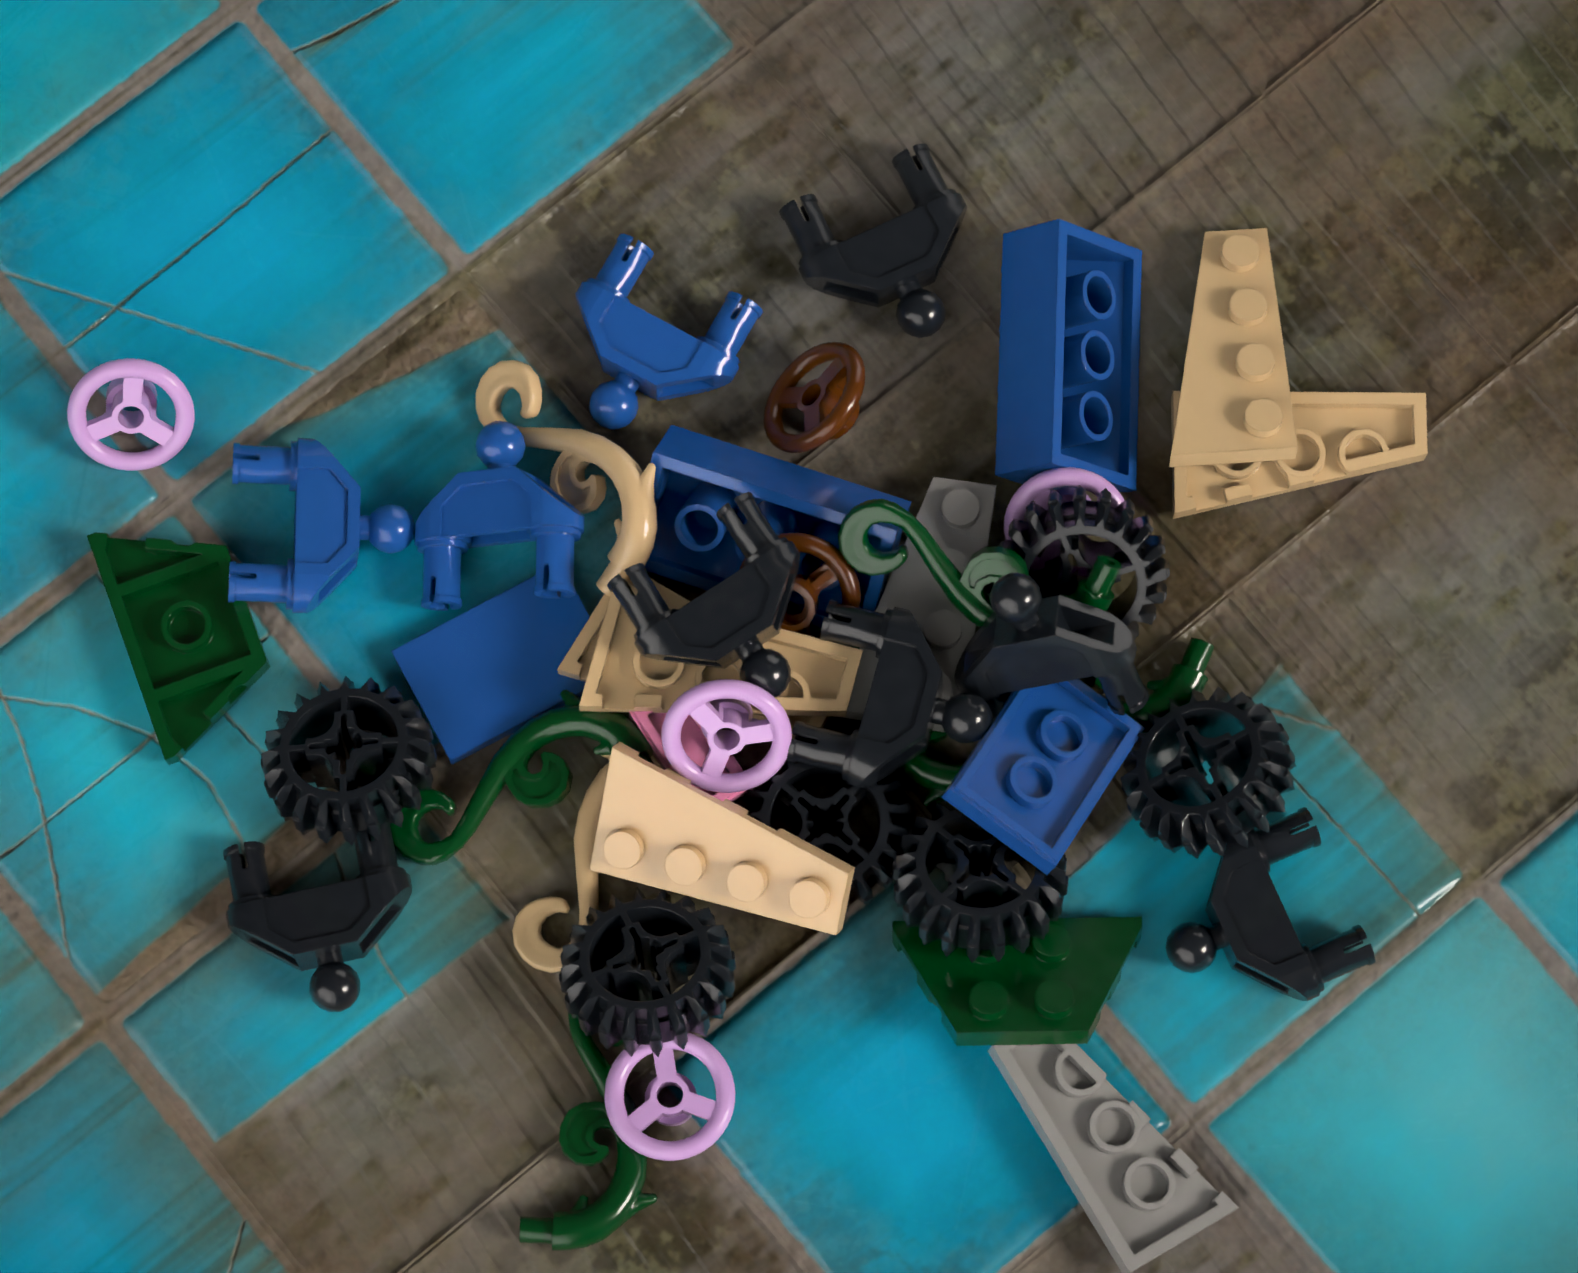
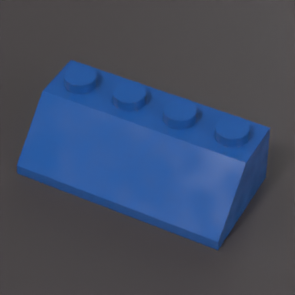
[995,219,1142,493]
[645,425,912,628]

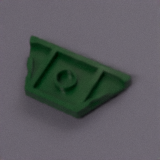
[87,532,270,765]
[892,917,1142,1046]

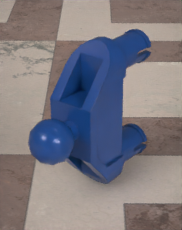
[575,234,763,430]
[414,421,584,611]
[228,438,415,613]

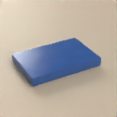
[391,576,590,765]
[941,679,1145,875]

